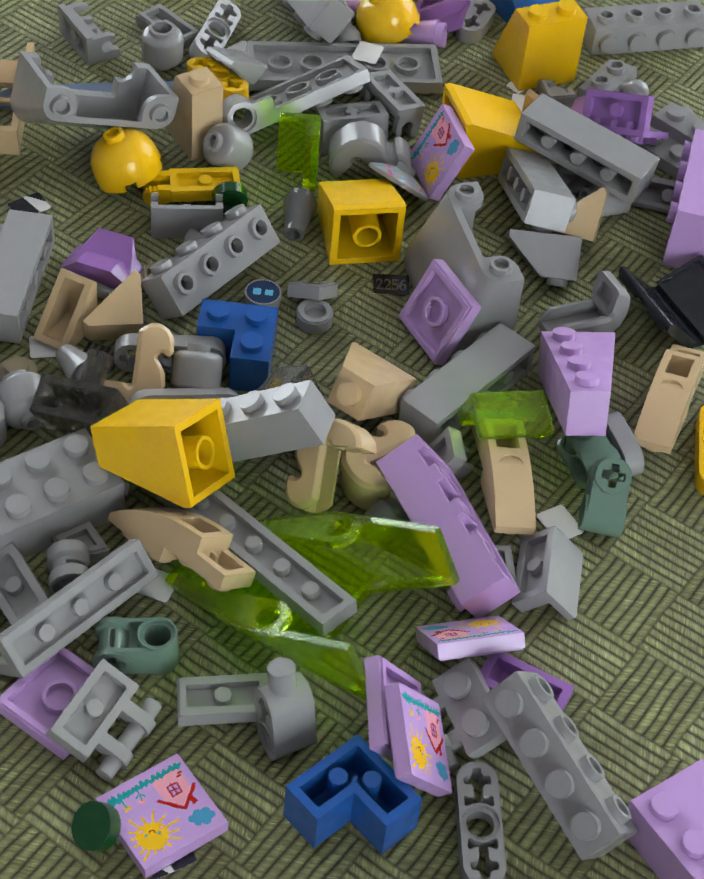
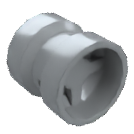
[46,539,90,595]

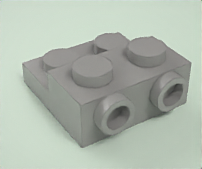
[634,102,704,179]

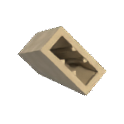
[165,67,223,161]
[327,342,417,421]

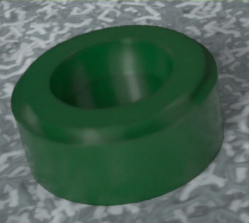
[212,181,248,214]
[71,801,121,852]

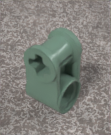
[556,429,621,489]
[577,457,632,538]
[92,616,180,675]

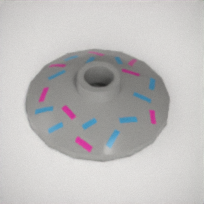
[368,160,429,202]

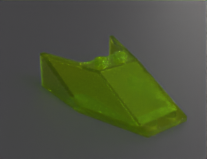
[165,511,460,701]

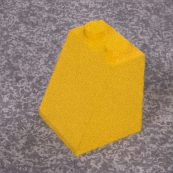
[492,0,588,91]
[442,83,539,179]
[317,178,406,265]
[90,398,235,508]

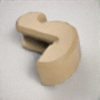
[92,323,174,410]
[285,418,377,514]
[339,420,415,510]

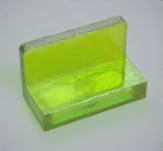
[277,112,321,191]
[458,390,554,440]

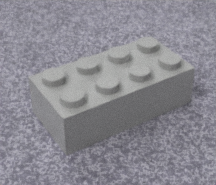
[0,428,126,558]

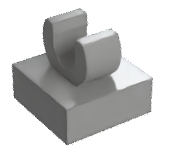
[428,426,474,478]

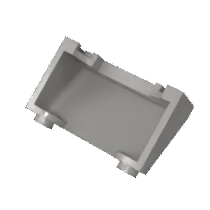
[10,51,179,130]
[404,181,525,352]

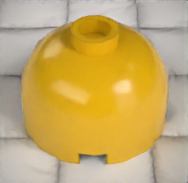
[356,0,420,44]
[90,126,162,194]

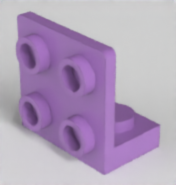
[583,88,669,145]

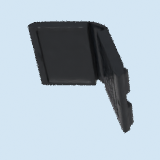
[618,255,704,349]

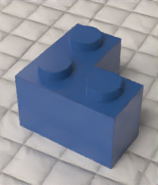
[197,299,278,392]
[283,734,422,855]

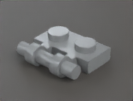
[421,657,507,773]
[46,659,162,782]

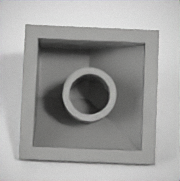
[506,229,582,287]

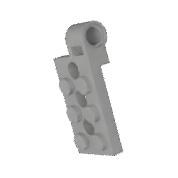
[222,54,372,134]

